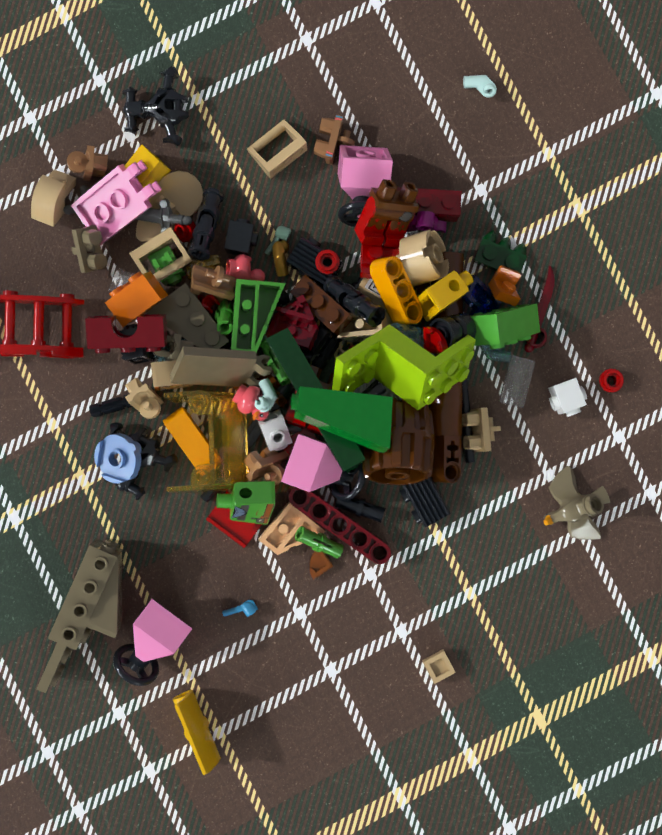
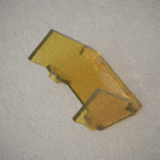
[164,390,249,494]

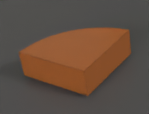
[309,551,333,580]

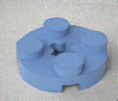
[94,433,141,483]

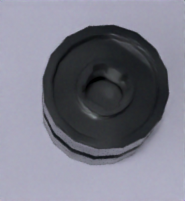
[430,313,476,348]

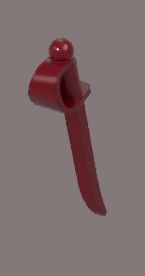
[524,266,555,353]

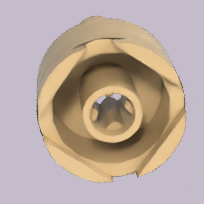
[396,229,449,287]

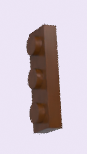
[289,275,354,336]

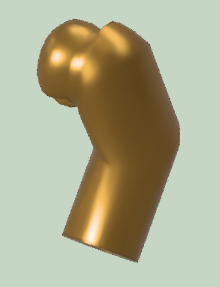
[272,240,289,276]

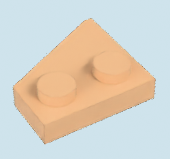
[258,501,325,555]

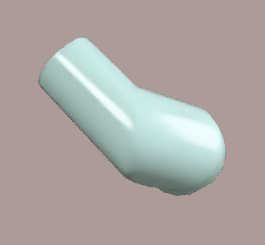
[463,75,497,98]
[254,378,277,412]

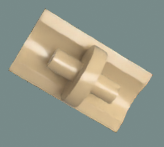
[125,378,164,419]
[462,407,501,452]

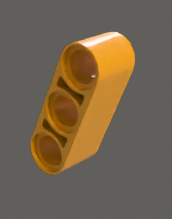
[370,256,423,325]
[162,406,223,476]

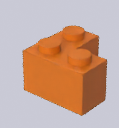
[105,271,168,327]

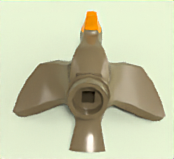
[544,466,610,540]

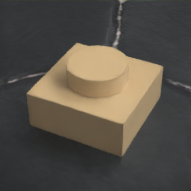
[422,649,456,684]

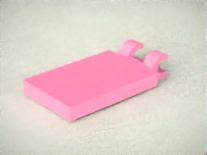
[71,160,162,245]

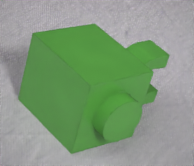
[148,245,186,286]

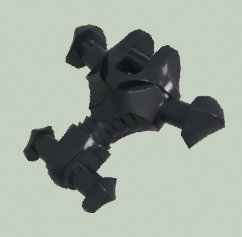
[122,66,189,146]
[104,422,179,500]

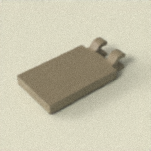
[170,346,272,388]

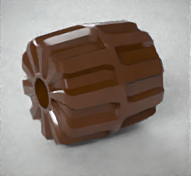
[361,397,435,485]

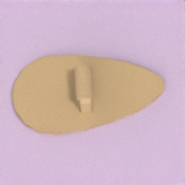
[136,171,203,242]

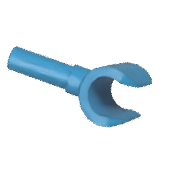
[222,599,258,617]

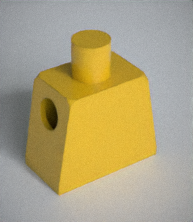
[125,145,172,188]
[418,270,474,322]

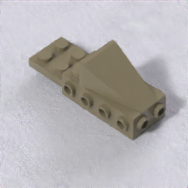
[36,539,123,693]

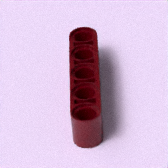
[289,487,391,564]

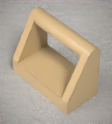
[247,119,307,179]
[129,227,192,282]

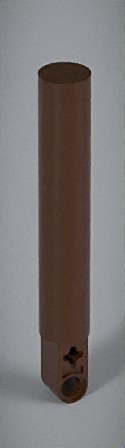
[429,252,464,483]

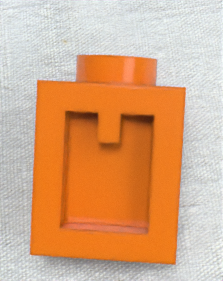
[488,265,521,307]

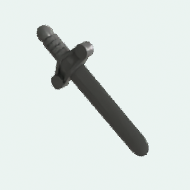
[135,198,192,233]

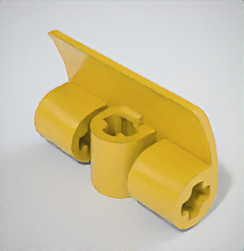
[173,690,221,775]

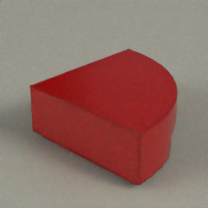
[423,326,448,353]

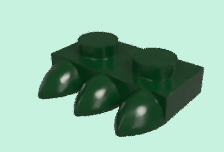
[473,231,527,273]

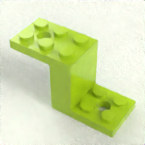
[332,324,476,410]

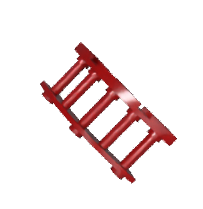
[0,290,84,359]

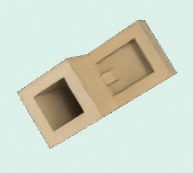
[31,169,76,227]

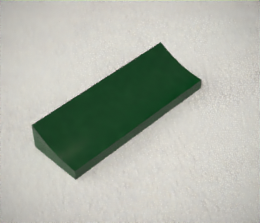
[266,328,365,473]

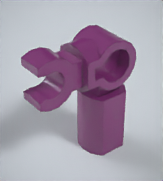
[406,211,447,233]

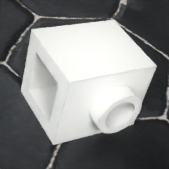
[548,378,587,417]
[257,410,293,451]

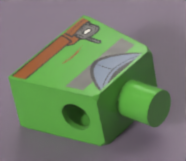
[216,481,275,525]

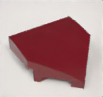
[265,295,319,352]

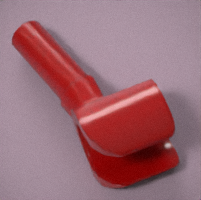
[198,294,220,314]

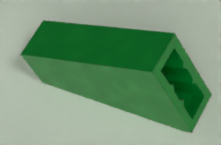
[291,386,393,453]

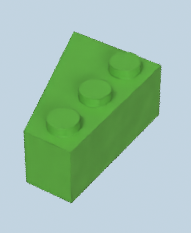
[230,279,286,353]
[471,303,540,349]

